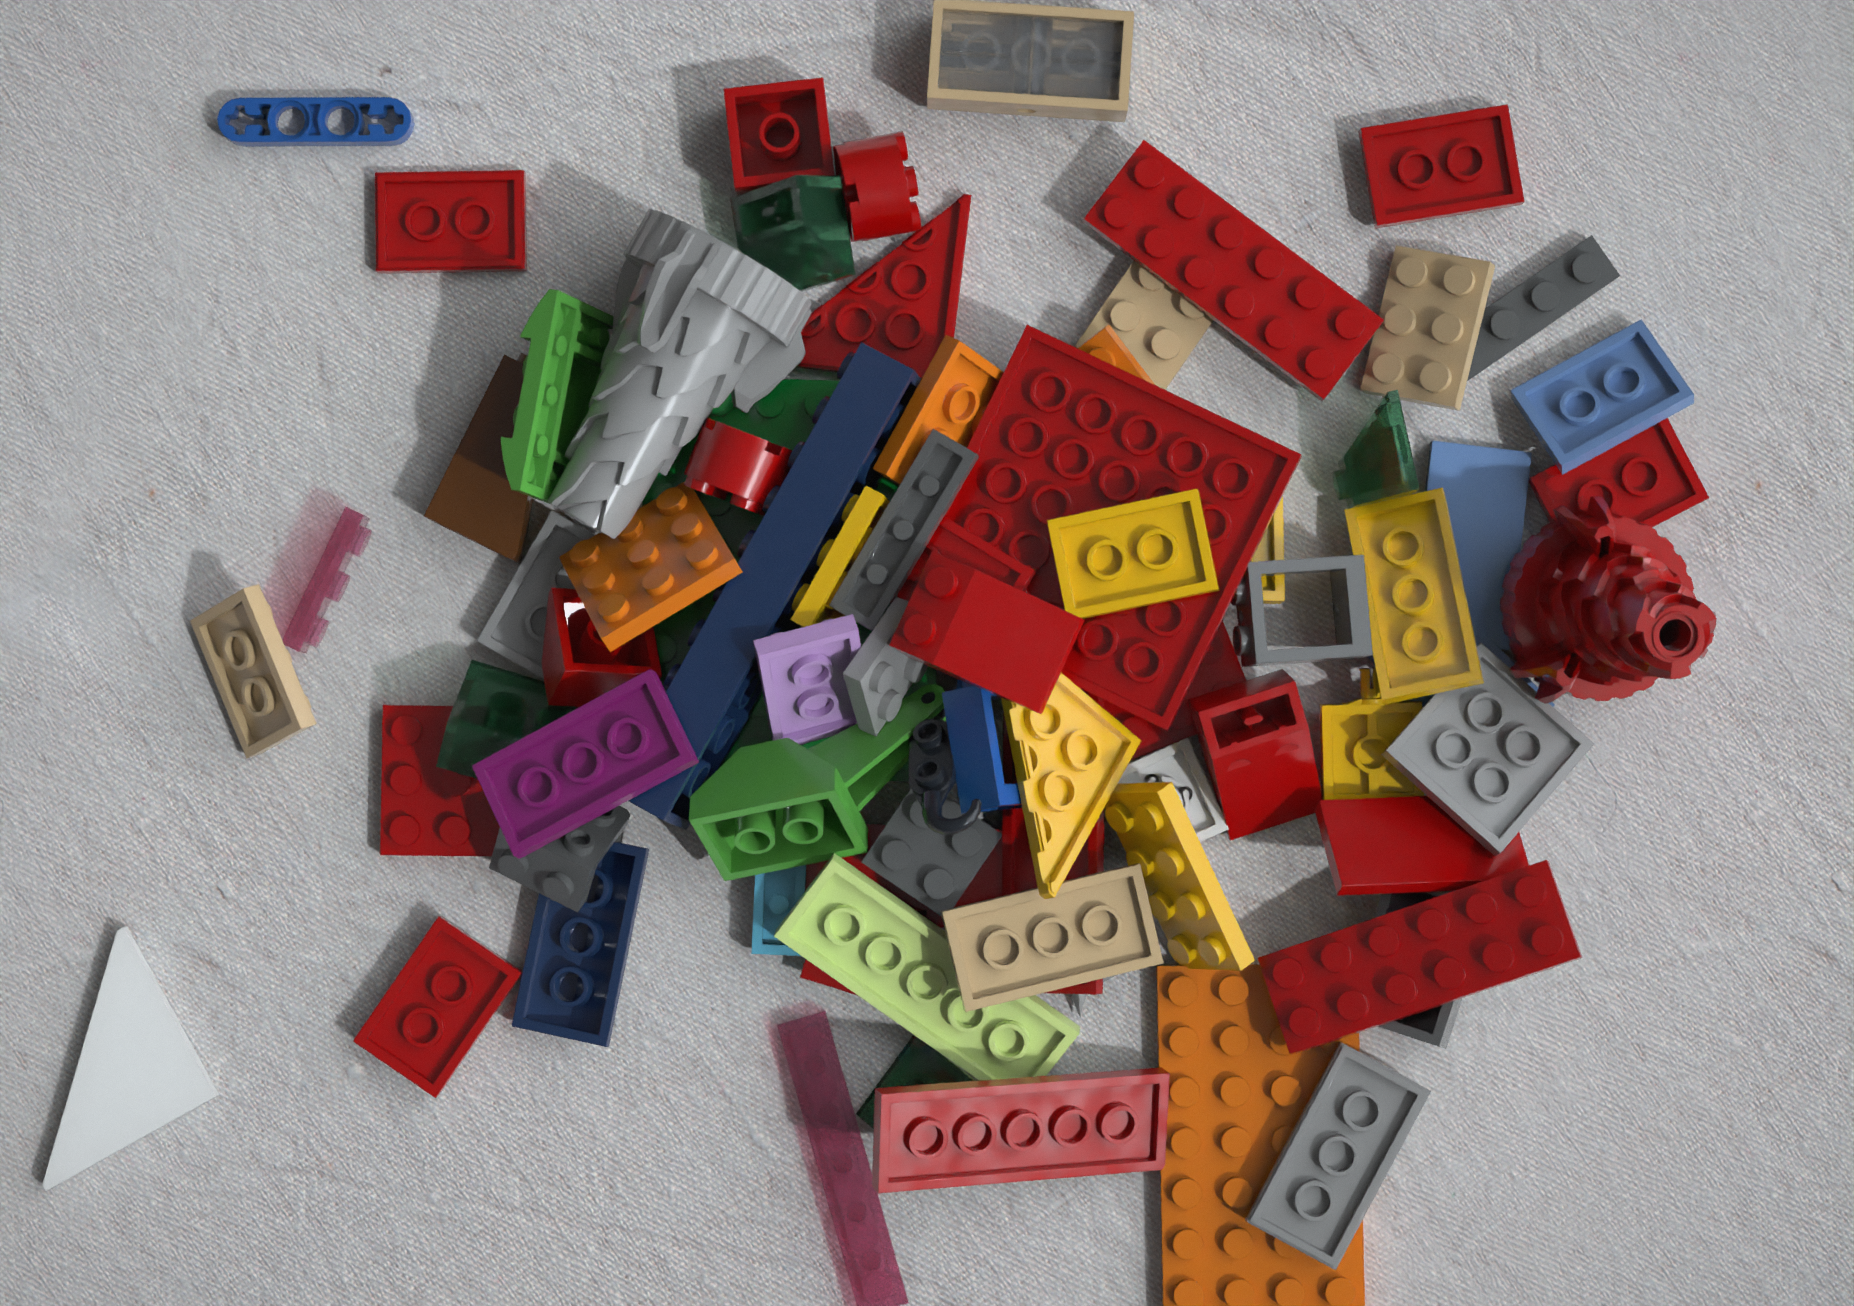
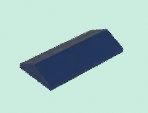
[512,841,649,1047]

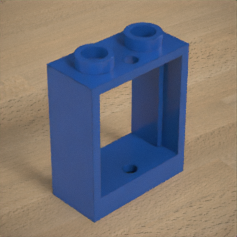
[942,680,1023,814]

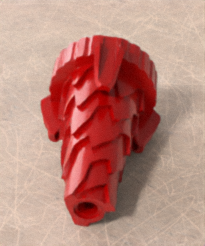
[1500,496,1717,704]

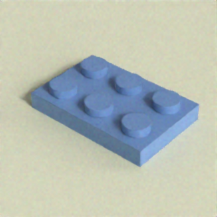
[1511,319,1694,475]

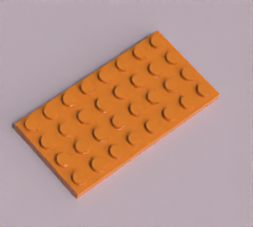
[1156,964,1365,1306]

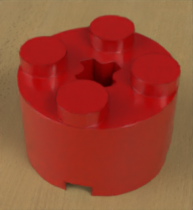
[833,131,921,242]
[684,418,793,516]

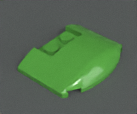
[501,289,614,504]

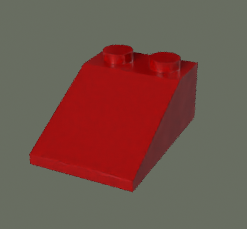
[889,551,1085,715]

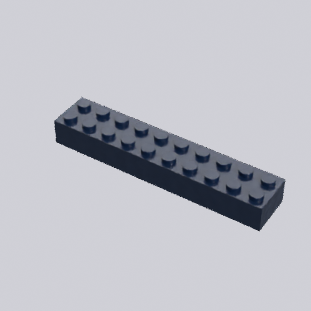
[628,342,921,830]

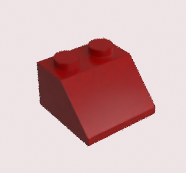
[541,588,662,707]

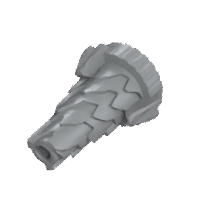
[547,209,812,539]

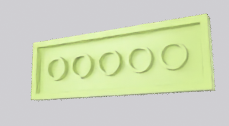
[774,853,1080,1081]

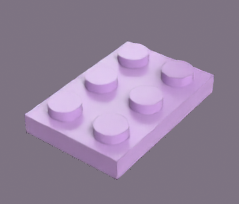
[753,614,861,745]

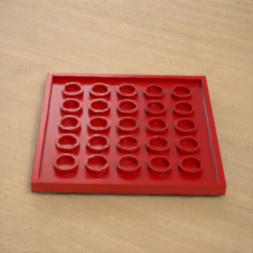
[944,325,1302,731]

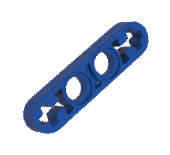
[217,97,415,147]

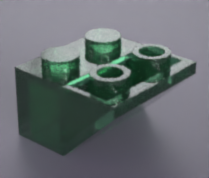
[730,175,856,292]

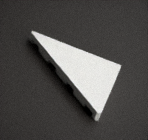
[42,927,219,1191]

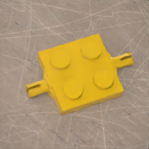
[1319,667,1424,800]

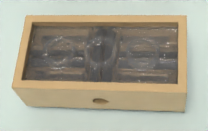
[927,0,1134,122]

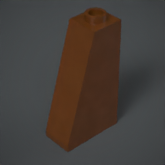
[424,353,534,564]

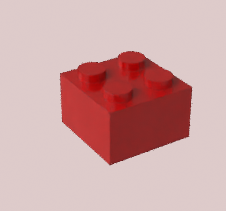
[723,77,836,198]

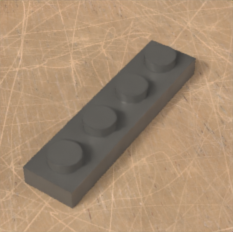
[1467,235,1620,381]
[829,429,979,631]

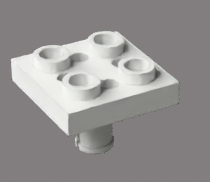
[1118,738,1229,842]

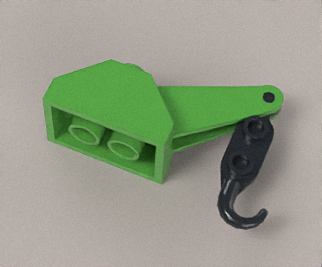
[689,684,982,881]

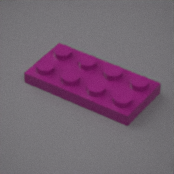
[472,669,699,859]

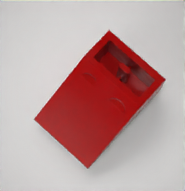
[1188,669,1323,841]

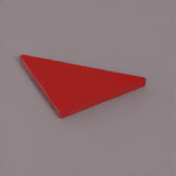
[797,194,972,379]

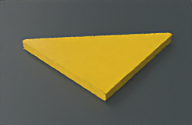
[1001,673,1141,899]

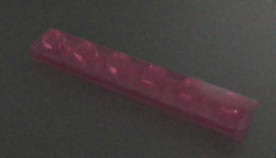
[777,1010,909,1306]

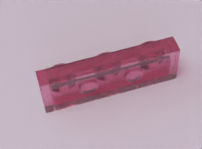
[282,507,372,653]

